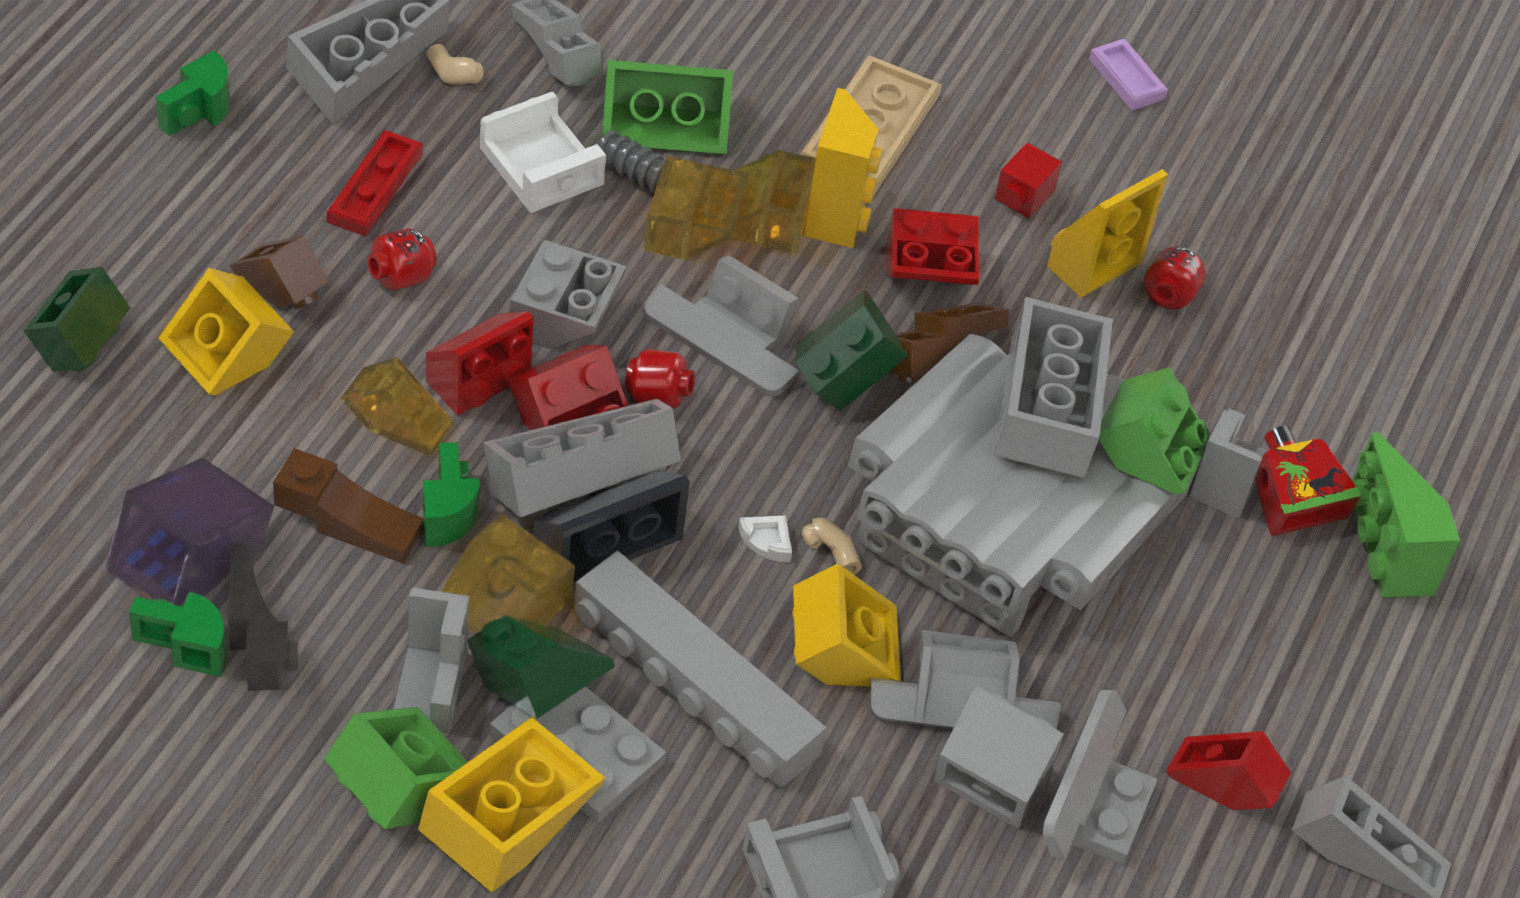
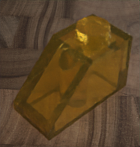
[341,357,454,455]

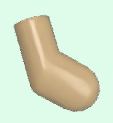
[426,44,484,85]
[802,517,862,575]

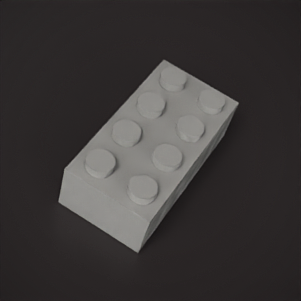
[994,297,1113,478]

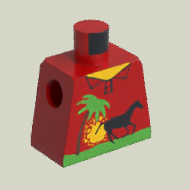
[1255,425,1362,536]

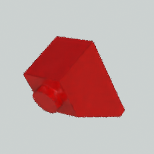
[1166,731,1291,810]

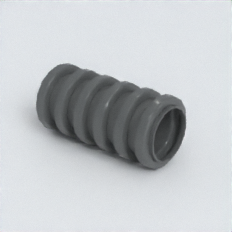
[598,129,675,194]

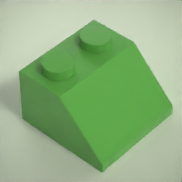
[324,707,468,829]

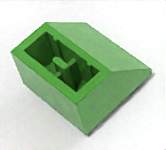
[1099,367,1210,495]

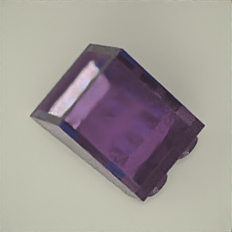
[105,458,274,607]

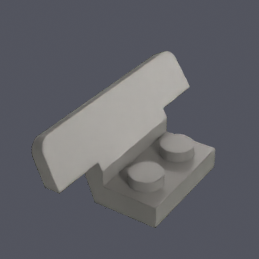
[644,255,799,397]
[870,630,1061,729]
[1043,690,1157,865]

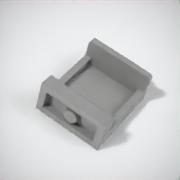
[742,796,900,898]

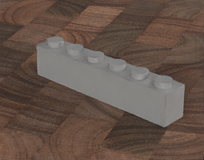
[574,550,827,788]

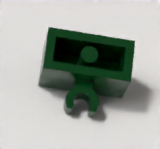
[23,267,131,372]

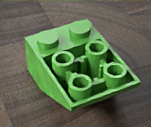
[1352,432,1460,598]

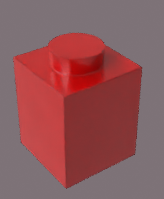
[994,143,1062,219]

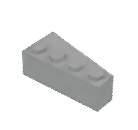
[286,0,451,124]
[483,399,681,517]

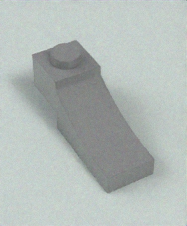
[511,0,604,86]

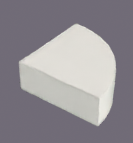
[738,515,792,562]

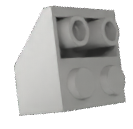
[510,240,627,349]
[933,686,1064,829]

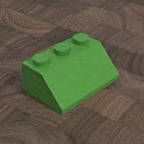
[602,60,733,154]

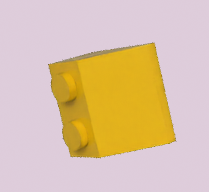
[158,268,294,396]
[792,563,901,687]

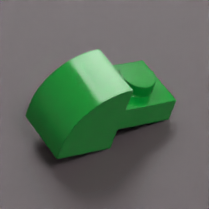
[156,50,230,136]
[423,442,480,547]
[129,591,226,677]

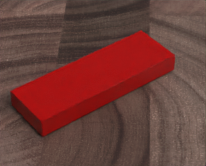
[326,130,423,237]

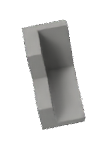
[1189,408,1268,518]
[393,588,469,733]

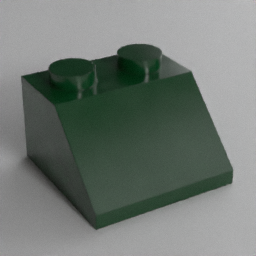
[795,290,909,411]
[467,615,615,719]

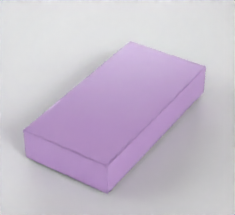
[1089,38,1168,111]

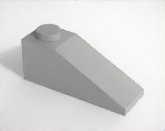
[1292,775,1451,898]

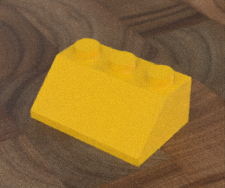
[804,88,883,248]

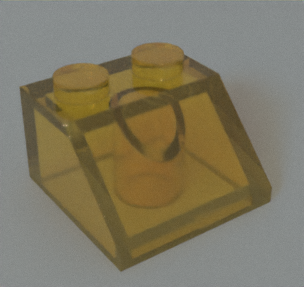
[441,514,575,634]

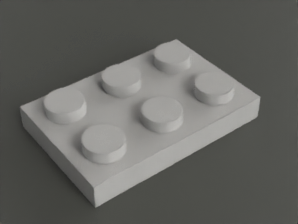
[489,687,667,824]

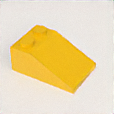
[1047,169,1168,298]
[418,717,605,893]

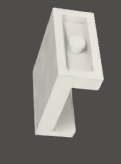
[480,92,606,213]

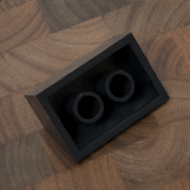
[533,471,690,589]

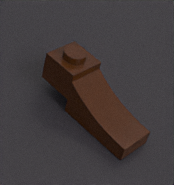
[889,303,1009,383]
[273,448,424,564]

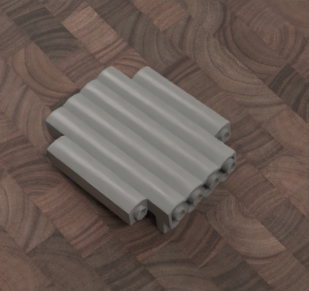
[848,334,1197,638]

